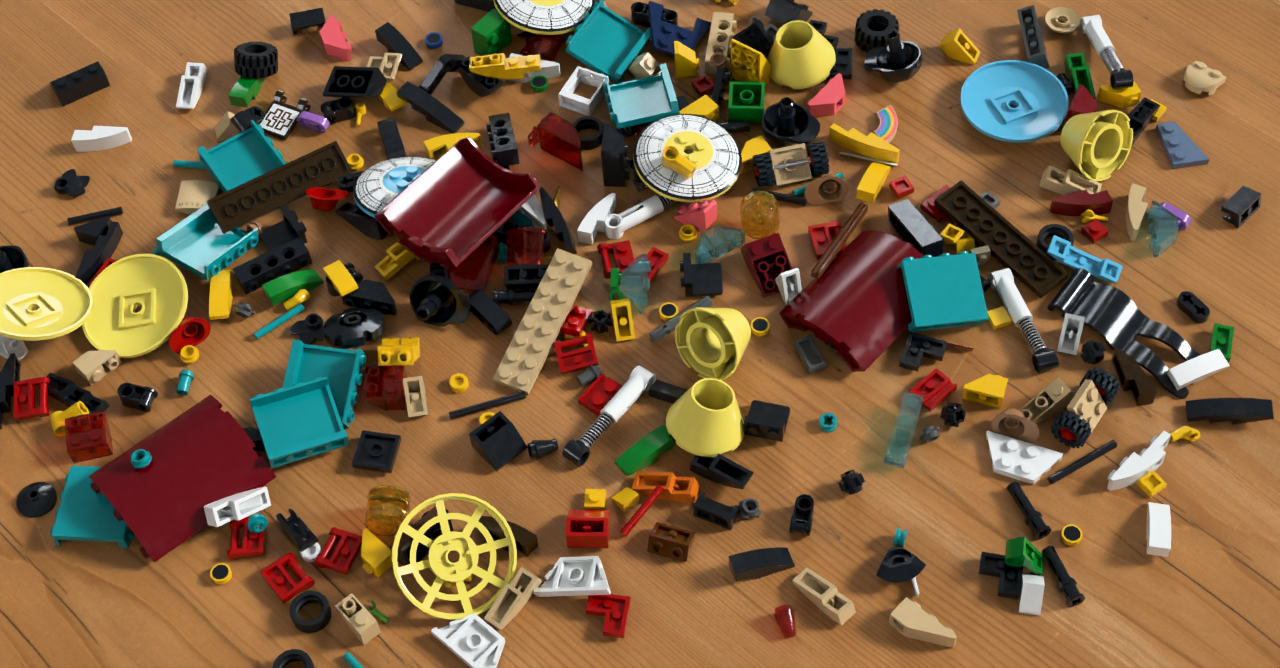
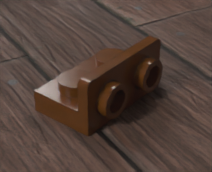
[647,522,696,562]

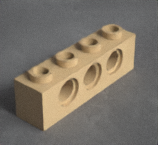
[705,12,737,74]

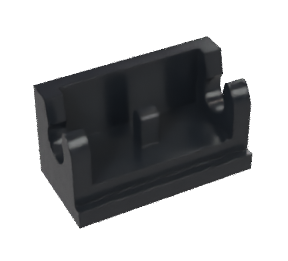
[289,8,326,35]
[1221,186,1261,228]
[693,492,740,530]
[276,509,319,552]

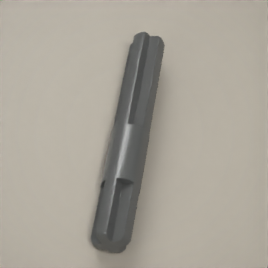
[649,296,713,343]

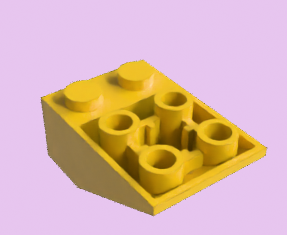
[731,38,771,84]

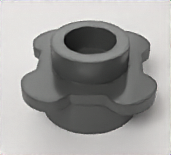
[234,302,255,318]
[920,426,941,443]
[738,498,761,519]

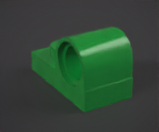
[1004,537,1044,576]

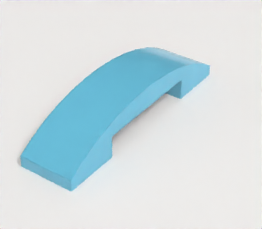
[1047,235,1123,284]

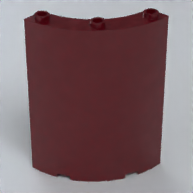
[374,137,541,268]
[779,230,924,372]
[89,394,276,563]

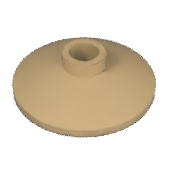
[1045,7,1080,33]

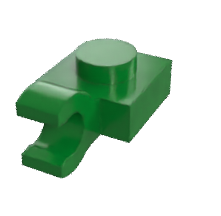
[609,268,624,301]

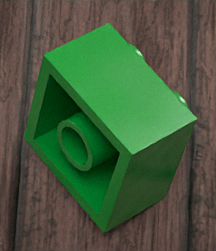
[471,8,512,56]
[728,82,765,123]

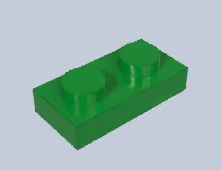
[1210,323,1234,363]

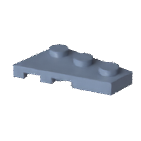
[1156,121,1209,169]

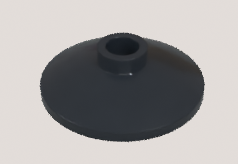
[16,482,57,518]

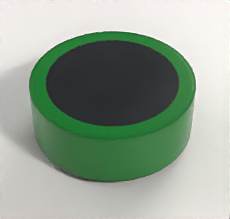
[531,75,548,92]

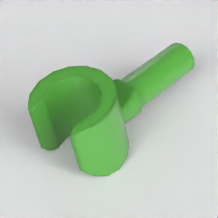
[365,600,389,624]

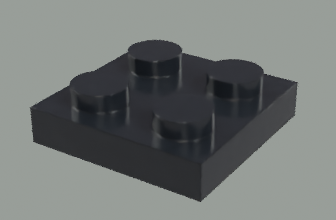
[352,430,402,473]

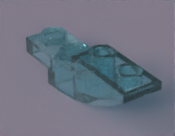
[884,392,924,468]

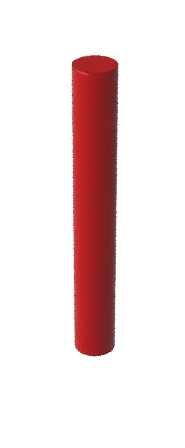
[620,484,665,537]

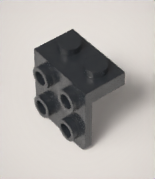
[733,16,774,58]
[259,205,307,251]
[680,253,723,297]
[744,400,790,442]

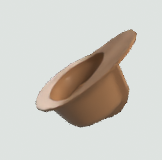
[805,174,848,206]
[991,408,1039,443]

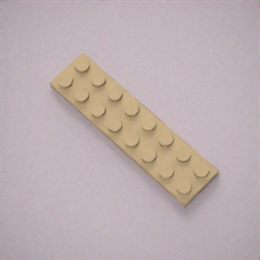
[493,248,592,395]

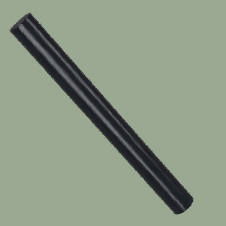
[449,391,526,419]
[1048,440,1117,484]

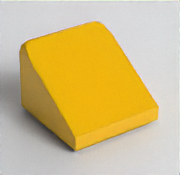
[939,224,965,244]
[953,233,975,253]
[611,487,640,512]

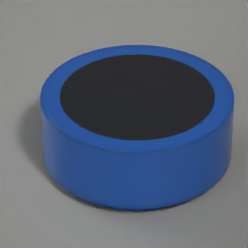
[425,32,443,49]

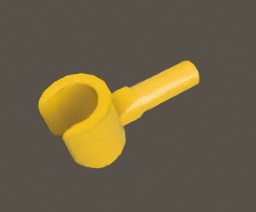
[355,103,366,127]
[1081,209,1108,224]

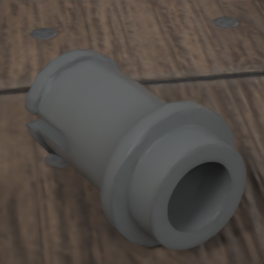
[576,365,602,387]

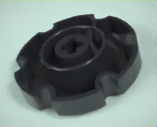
[323,307,385,348]

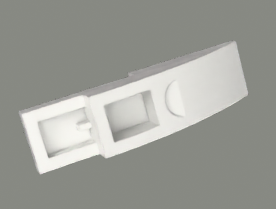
[1107,431,1171,491]

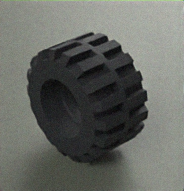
[855,9,899,53]
[234,42,278,78]

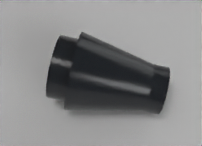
[527,439,558,459]

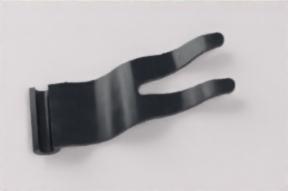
[1047,268,1200,399]

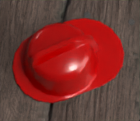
[306,187,349,211]
[169,317,211,354]

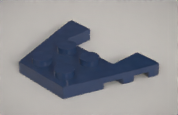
[647,1,711,58]

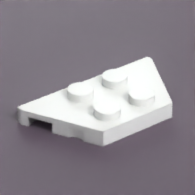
[986,430,1063,484]
[533,556,611,597]
[431,613,505,668]

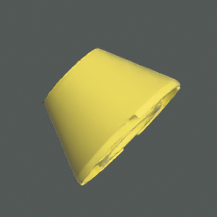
[767,20,836,90]
[1060,110,1133,181]
[675,307,751,381]
[666,378,744,457]

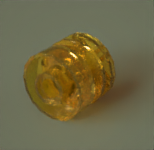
[740,191,780,239]
[365,485,411,536]

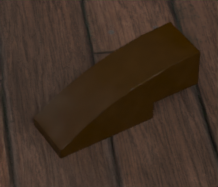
[1112,347,1156,406]
[479,516,538,557]

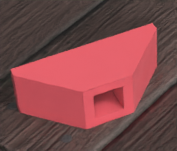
[319,15,352,61]
[806,73,845,117]
[674,200,717,232]

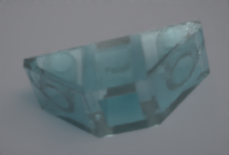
[1146,201,1178,257]
[695,225,745,264]
[620,254,652,314]

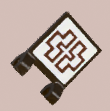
[258,90,310,140]

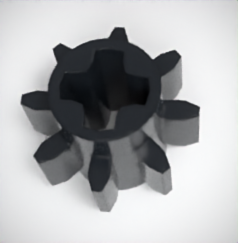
[616,124,639,138]
[589,310,613,334]
[1080,340,1106,365]
[940,402,966,427]
[838,470,865,495]

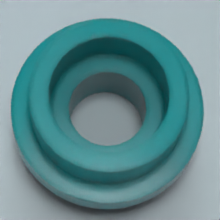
[131,449,152,469]
[247,513,268,533]

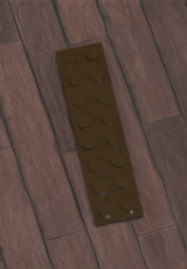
[206,141,353,234]
[934,180,1069,298]

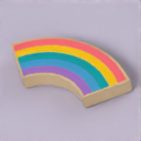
[873,105,898,143]

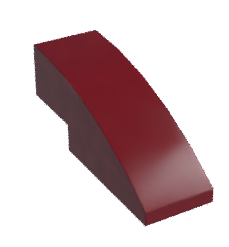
[1050,189,1113,216]

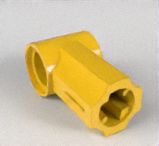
[661,146,697,180]
[50,401,89,437]

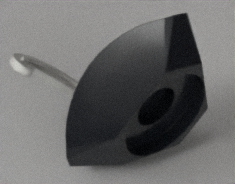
[876,546,926,597]

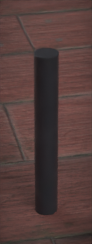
[752,188,806,206]
[67,207,123,225]

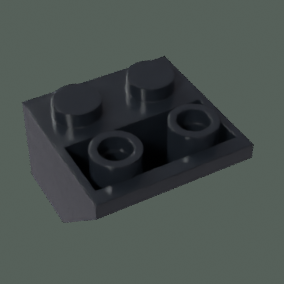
[764,0,813,24]
[469,411,527,471]

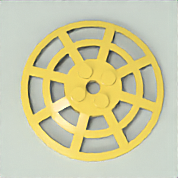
[391,493,517,620]

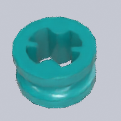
[819,413,837,432]
[893,527,908,548]

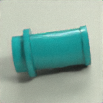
[176,370,194,396]

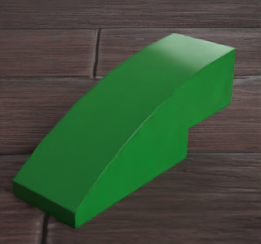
[1063,53,1096,99]
[228,76,266,108]
[262,269,324,306]
[615,425,675,477]

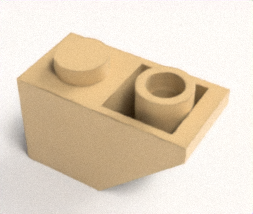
[627,52,661,79]
[72,350,122,386]
[335,593,381,645]

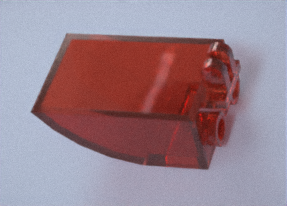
[528,112,583,171]

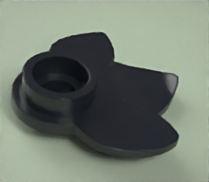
[54,169,90,197]
[289,314,325,345]

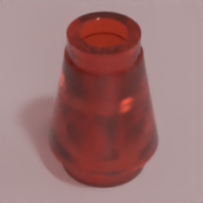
[774,605,796,638]

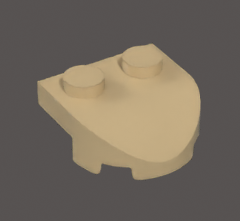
[1182,61,1227,95]

